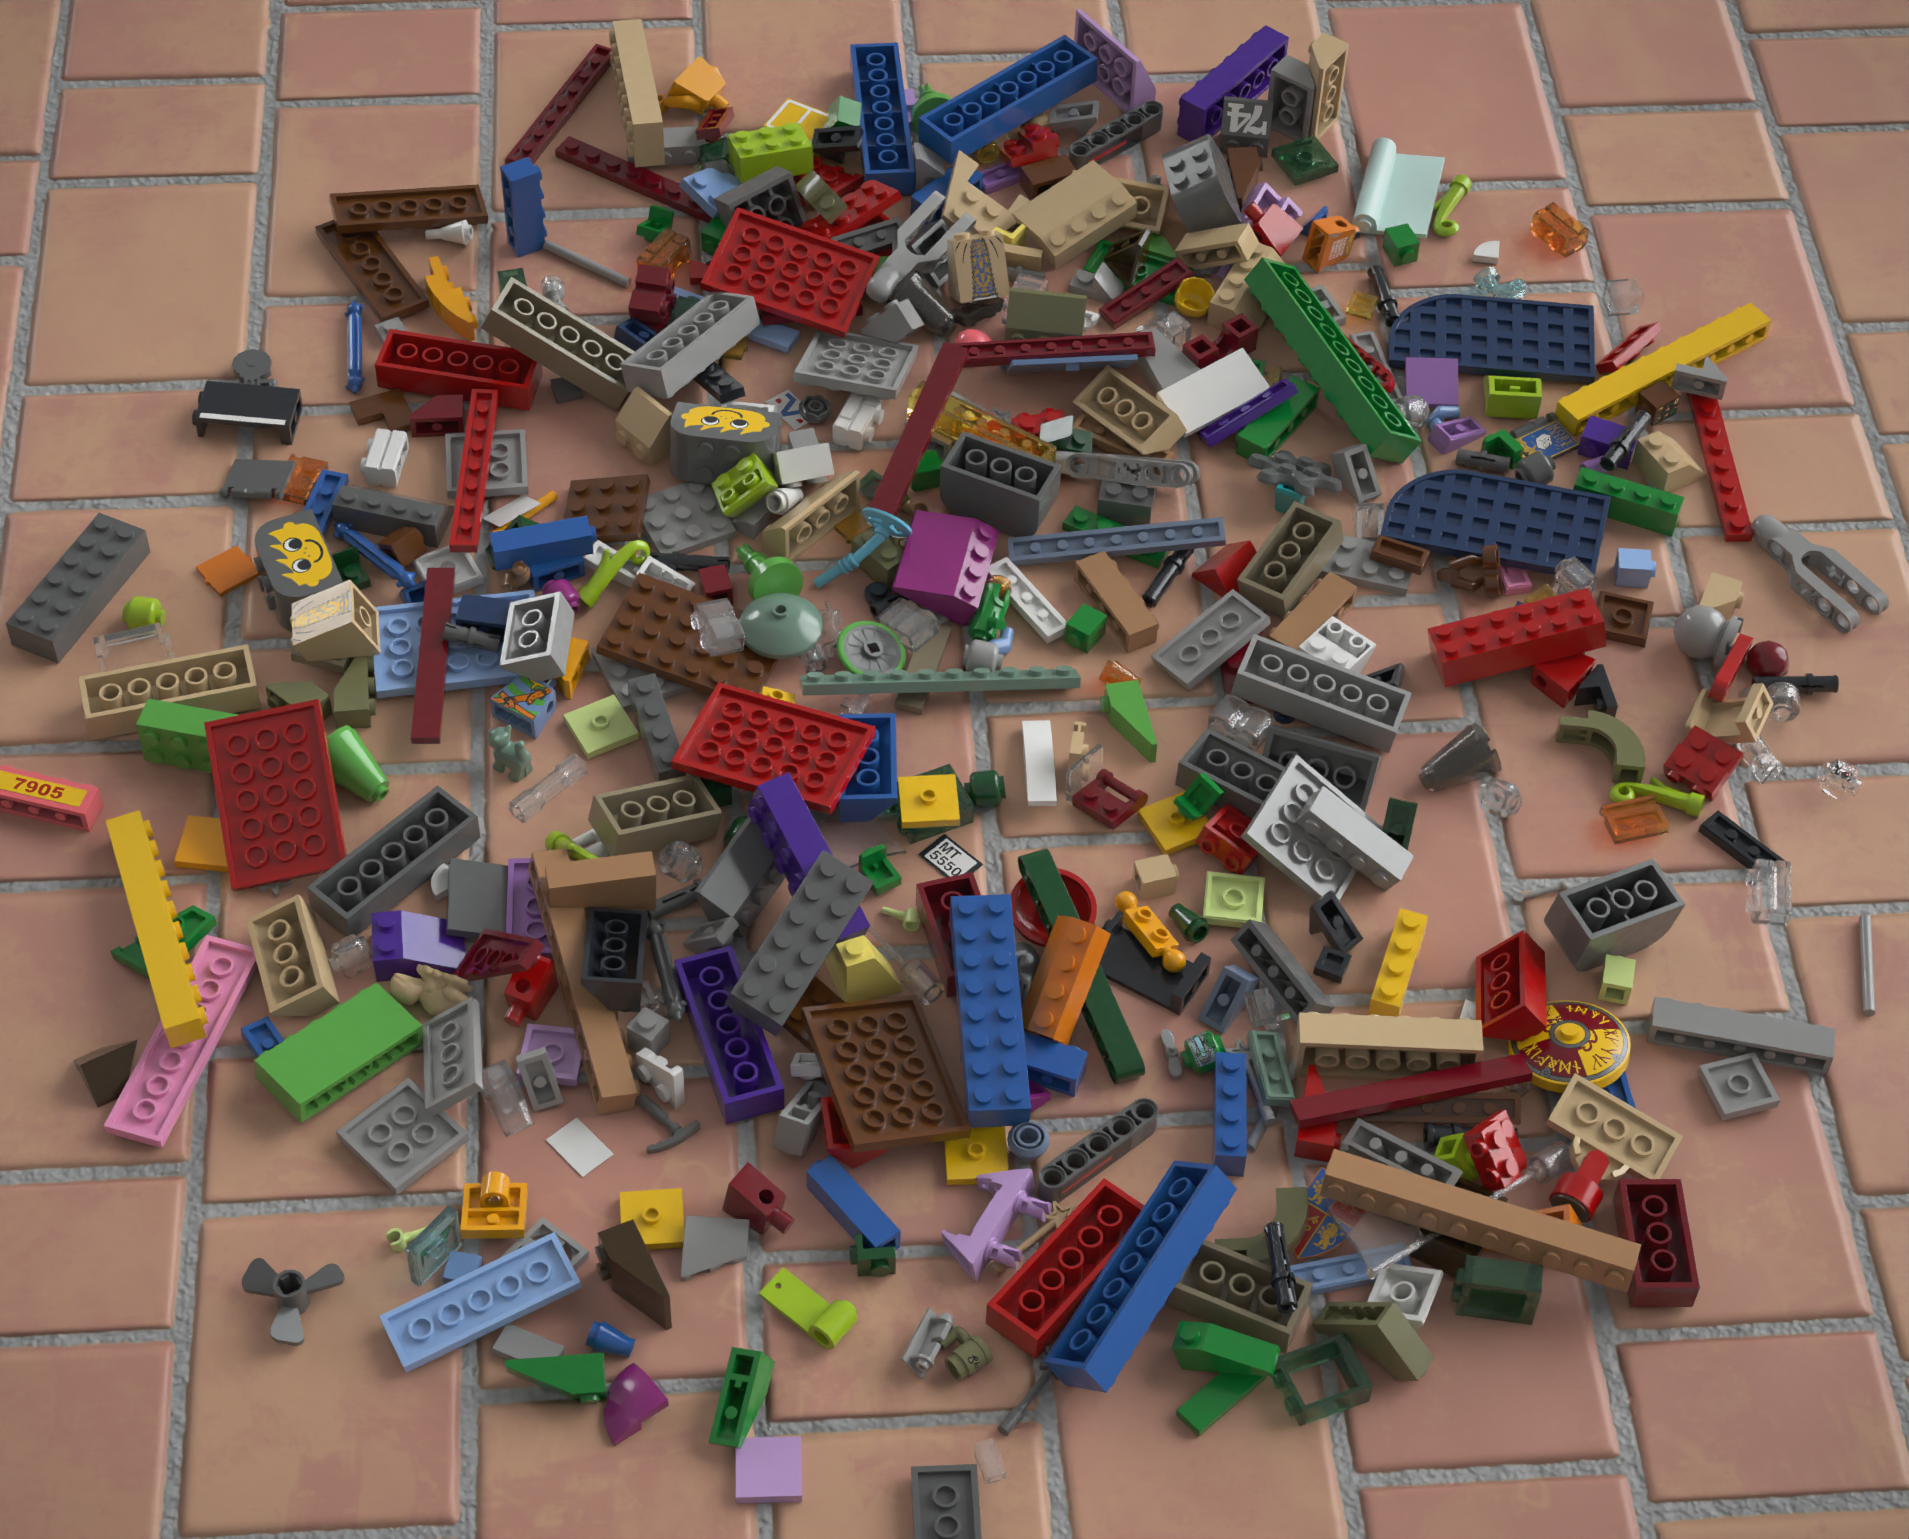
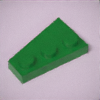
[110,905,217,979]

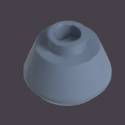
[1007,1122,1050,1162]

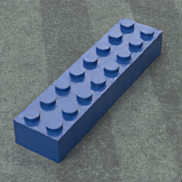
[919,35,1098,165]
[850,42,915,195]
[949,894,1031,1128]
[1043,1160,1237,1393]

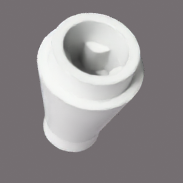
[766,487,803,515]

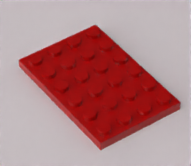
[700,207,880,339]
[671,682,876,815]
[204,699,347,892]

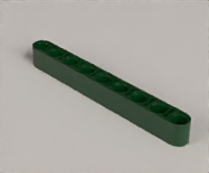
[1018,848,1145,1084]

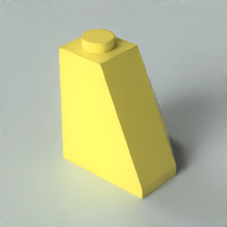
[825,935,902,1002]

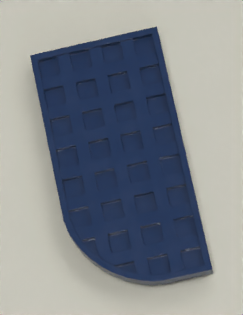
[1388,294,1595,384]
[1380,469,1611,582]

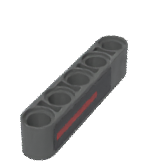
[1069,101,1163,170]
[1037,1098,1158,1205]

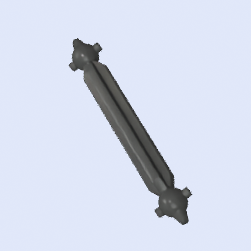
[646,919,686,1022]

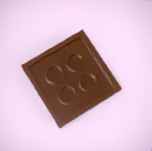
[563,474,651,544]

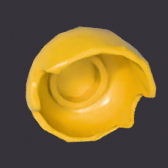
[1174,277,1215,318]

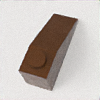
[1226,147,1263,212]

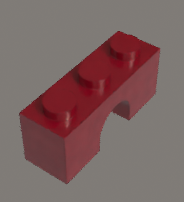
[1182,313,1259,369]

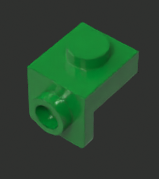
[636,205,675,243]
[1481,429,1524,470]
[1173,773,1224,821]
[858,844,902,896]

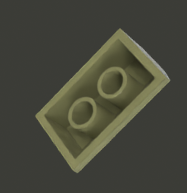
[1005,288,1087,340]

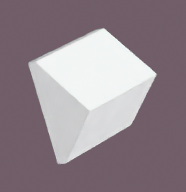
[1367,1262,1443,1331]

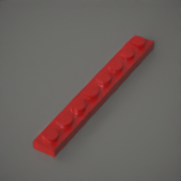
[449,389,499,553]
[1687,393,1753,542]

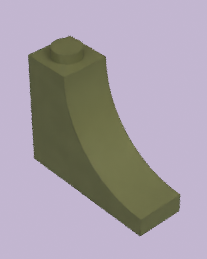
[1312,1302,1434,1381]

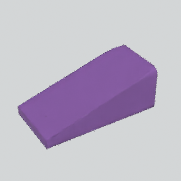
[1428,416,1487,455]

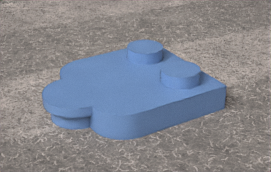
[679,168,741,219]

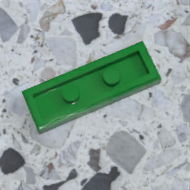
[1176,1373,1267,1436]

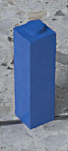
[489,516,597,571]
[806,1155,901,1251]

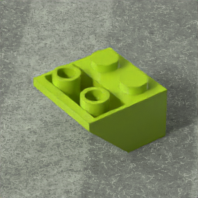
[1483,376,1542,419]
[711,452,778,518]

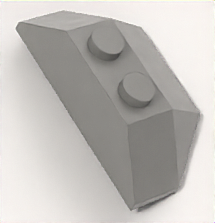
[1342,1118,1463,1186]

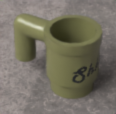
[938,1326,993,1381]

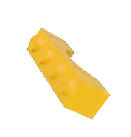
[1368,908,1428,1017]

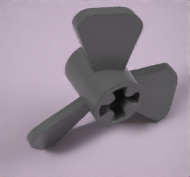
[242,1258,345,1346]

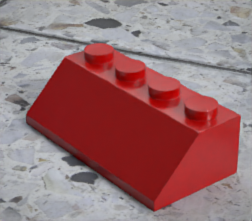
[1476,930,1547,1041]

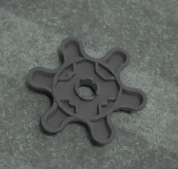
[1247,450,1342,496]

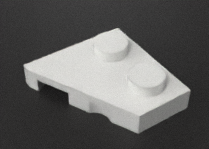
[636,1047,685,1109]

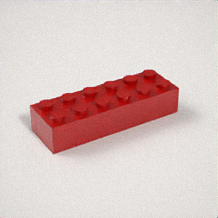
[375,329,543,411]
[1427,588,1607,688]
[986,1178,1144,1359]

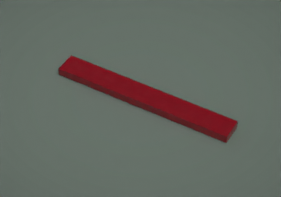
[505,44,612,165]
[950,331,1156,368]
[865,342,969,522]
[411,568,456,744]
[1289,1053,1533,1128]

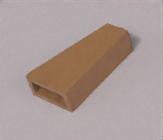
[540,851,656,910]

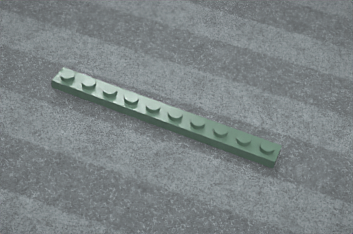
[800,665,1081,695]

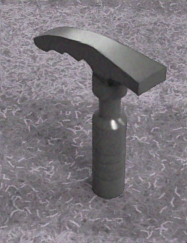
[637,1094,701,1154]

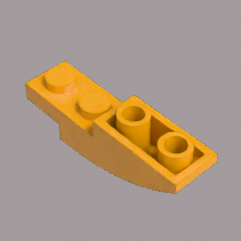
[425,256,478,341]

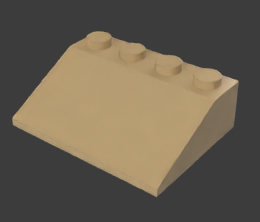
[1012,160,1137,270]

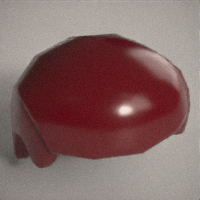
[1747,640,1789,676]

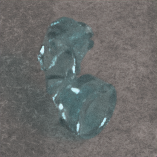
[1473,267,1526,299]

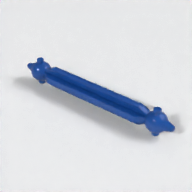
[345,300,365,394]
[333,522,417,588]

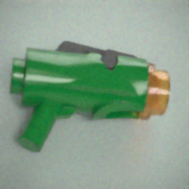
[968,575,1012,642]

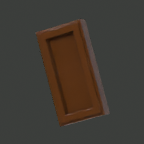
[1369,535,1430,575]

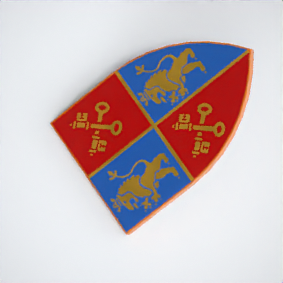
[1294,1167,1367,1260]

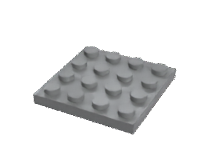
[793,330,919,400]
[1241,755,1383,901]

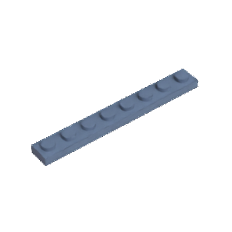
[1008,517,1226,566]

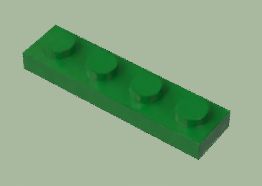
[1062,505,1170,569]

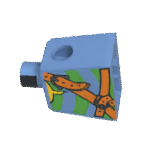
[490,675,557,739]

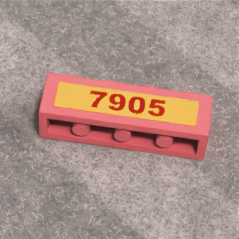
[0,765,104,832]

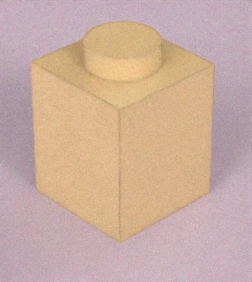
[1132,854,1179,901]

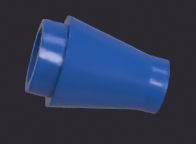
[585,1321,636,1358]

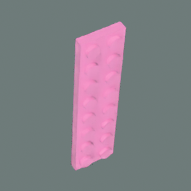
[104,935,258,1148]

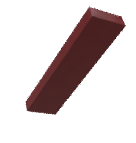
[1098,257,1193,330]

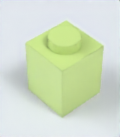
[1598,954,1636,1005]

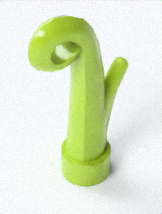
[1433,174,1472,237]
[577,540,650,609]
[1609,777,1705,817]
[545,831,598,861]

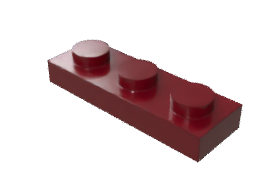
[695,107,734,142]

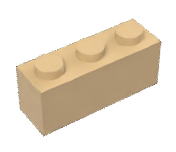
[1175,223,1259,270]

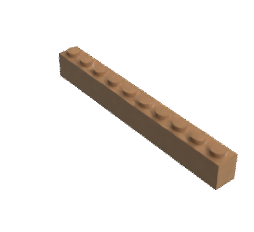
[528,849,640,1114]
[1320,1149,1641,1292]

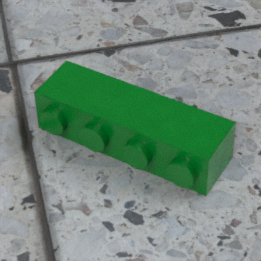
[1235,375,1320,460]
[1573,467,1684,537]

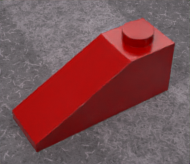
[1294,1064,1342,1163]

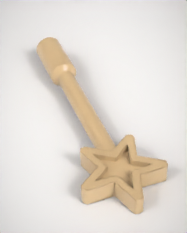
[989,1201,1075,1276]

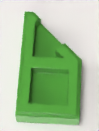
[1140,230,1177,261]

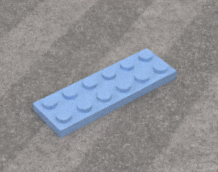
[379,1232,582,1373]

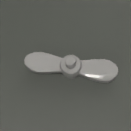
[1161,1029,1182,1079]

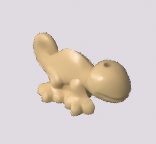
[390,964,473,1016]

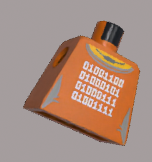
[1302,216,1360,273]

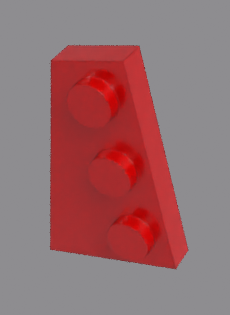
[794,156,864,197]

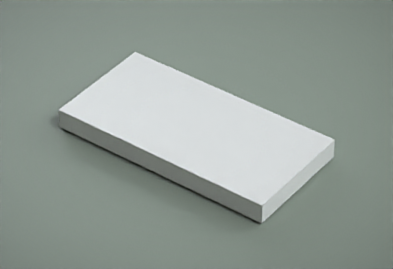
[1156,348,1270,438]

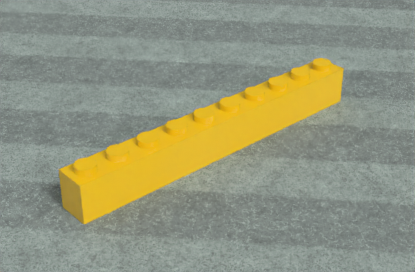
[1555,302,1771,438]
[105,810,209,1049]

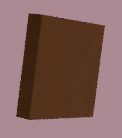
[1597,591,1654,648]

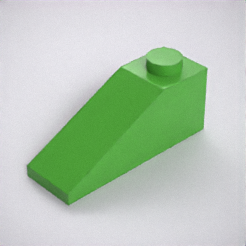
[1100,680,1157,762]

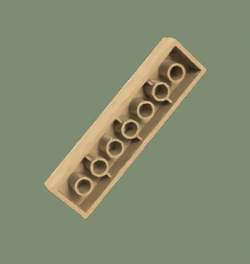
[609,19,665,167]

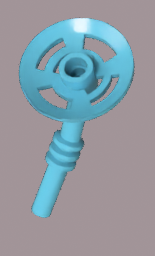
[814,507,912,588]

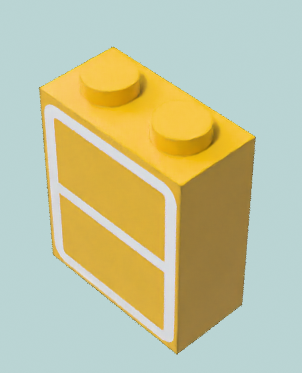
[763,98,828,158]

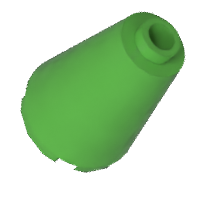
[327,725,389,803]

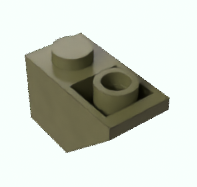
[265,681,333,720]

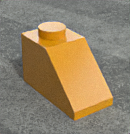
[555,637,590,700]

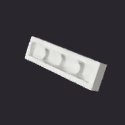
[987,557,1067,644]

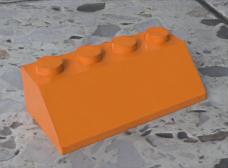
[1022,915,1111,1045]

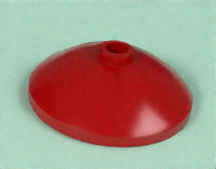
[1011,868,1097,947]

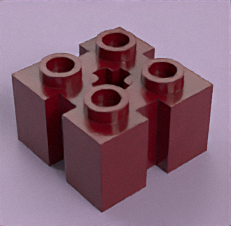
[628,264,677,334]

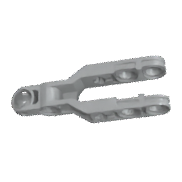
[866,191,977,303]
[1041,450,1200,488]
[1752,514,1889,633]

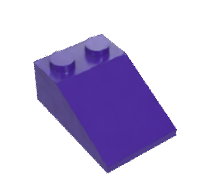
[371,910,465,982]

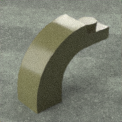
[795,169,848,225]
[1556,710,1645,783]
[1215,1187,1309,1266]

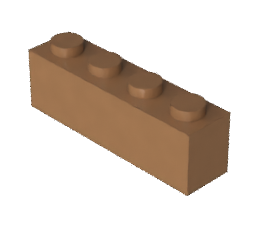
[1074,551,1159,653]
[1266,571,1357,650]

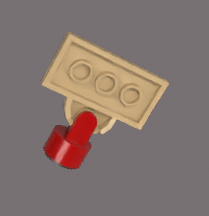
[1545,1073,1683,1223]

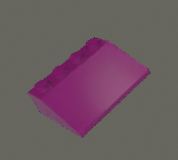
[891,510,999,626]

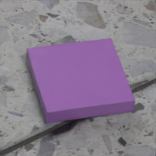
[1405,357,1459,408]

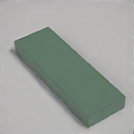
[1246,1030,1295,1107]

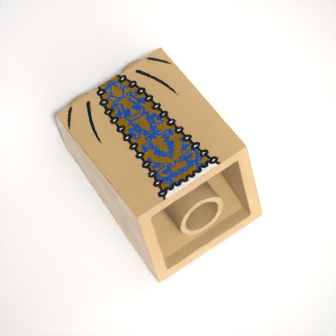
[947,228,1010,303]
[290,580,381,661]

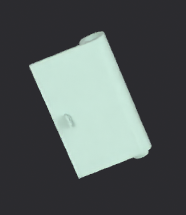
[1352,137,1445,238]

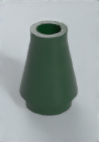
[1168,903,1210,943]

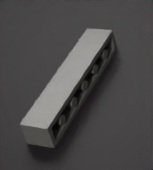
[1647,997,1835,1075]

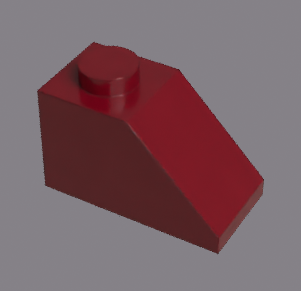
[409,394,465,438]

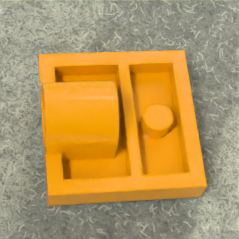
[460,1171,528,1239]

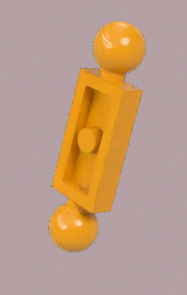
[1114,891,1186,973]

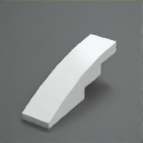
[584,540,696,591]
[1022,720,1057,806]

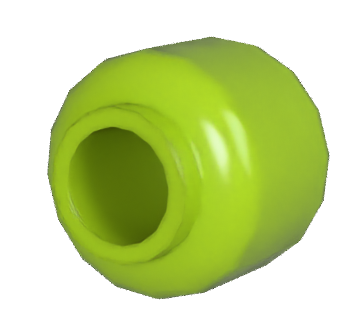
[122,596,166,634]

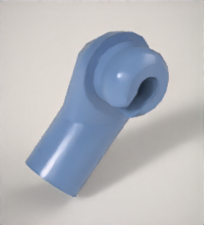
[1426,406,1460,430]
[989,627,1014,655]

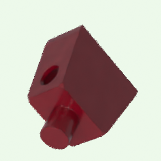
[722,1162,795,1235]

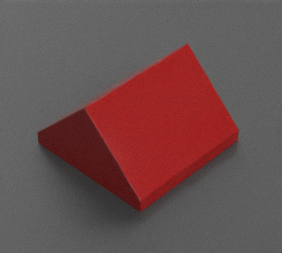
[1192,540,1257,597]
[820,1097,889,1169]

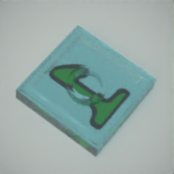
[405,1205,462,1287]

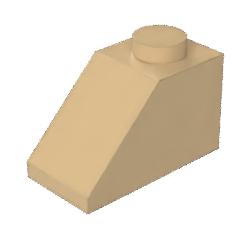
[1699,572,1745,620]

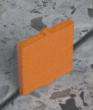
[196,545,261,597]

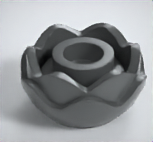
[799,395,832,424]

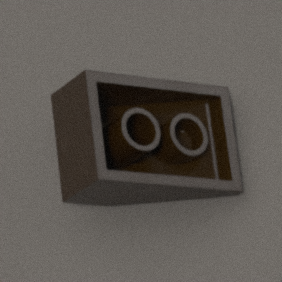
[1410,1177,1508,1283]
[595,1219,672,1330]

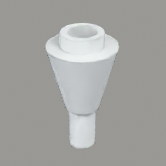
[425,220,473,245]

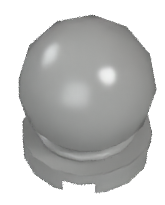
[1673,605,1744,669]

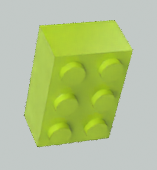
[727,123,813,184]

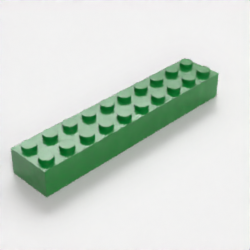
[1244,257,1422,463]

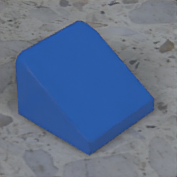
[1300,206,1328,237]
[399,581,426,604]

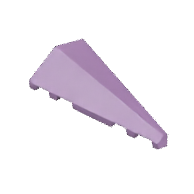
[1211,182,1303,280]

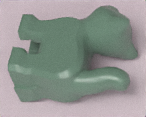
[487,725,533,782]

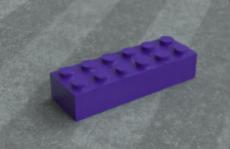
[1177,25,1289,142]
[748,772,871,955]
[674,945,785,1124]

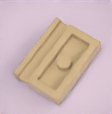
[1066,721,1089,790]

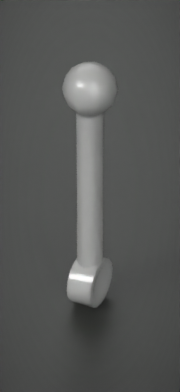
[1512,881,1570,905]

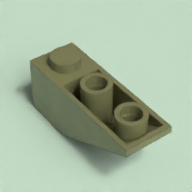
[334,656,376,729]

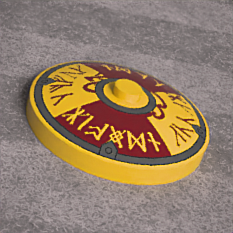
[1508,1000,1631,1093]

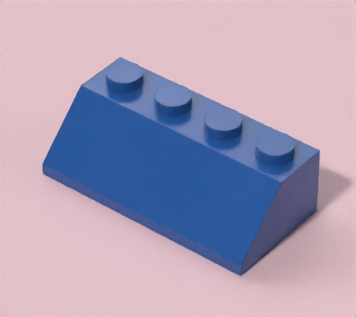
[839,713,897,822]

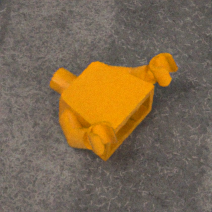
[657,56,730,115]

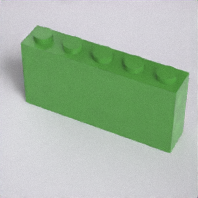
[254,982,423,1123]

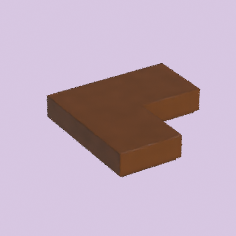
[349,388,412,432]

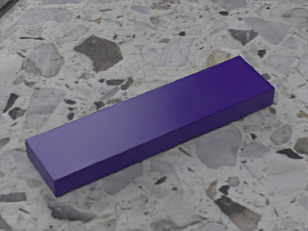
[1197,379,1298,448]

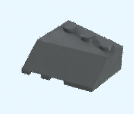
[714,166,807,228]

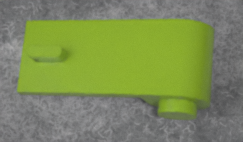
[758,1267,858,1349]

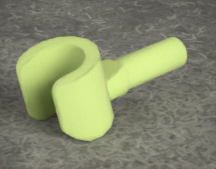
[881,907,920,931]
[386,1226,432,1252]

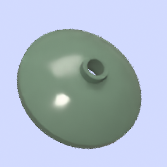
[739,593,822,659]

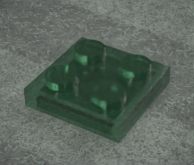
[1271,135,1339,186]

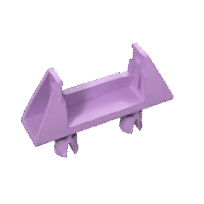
[941,1169,1051,1282]

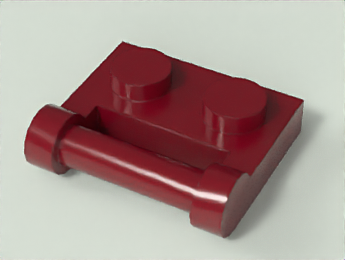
[1071,769,1148,830]

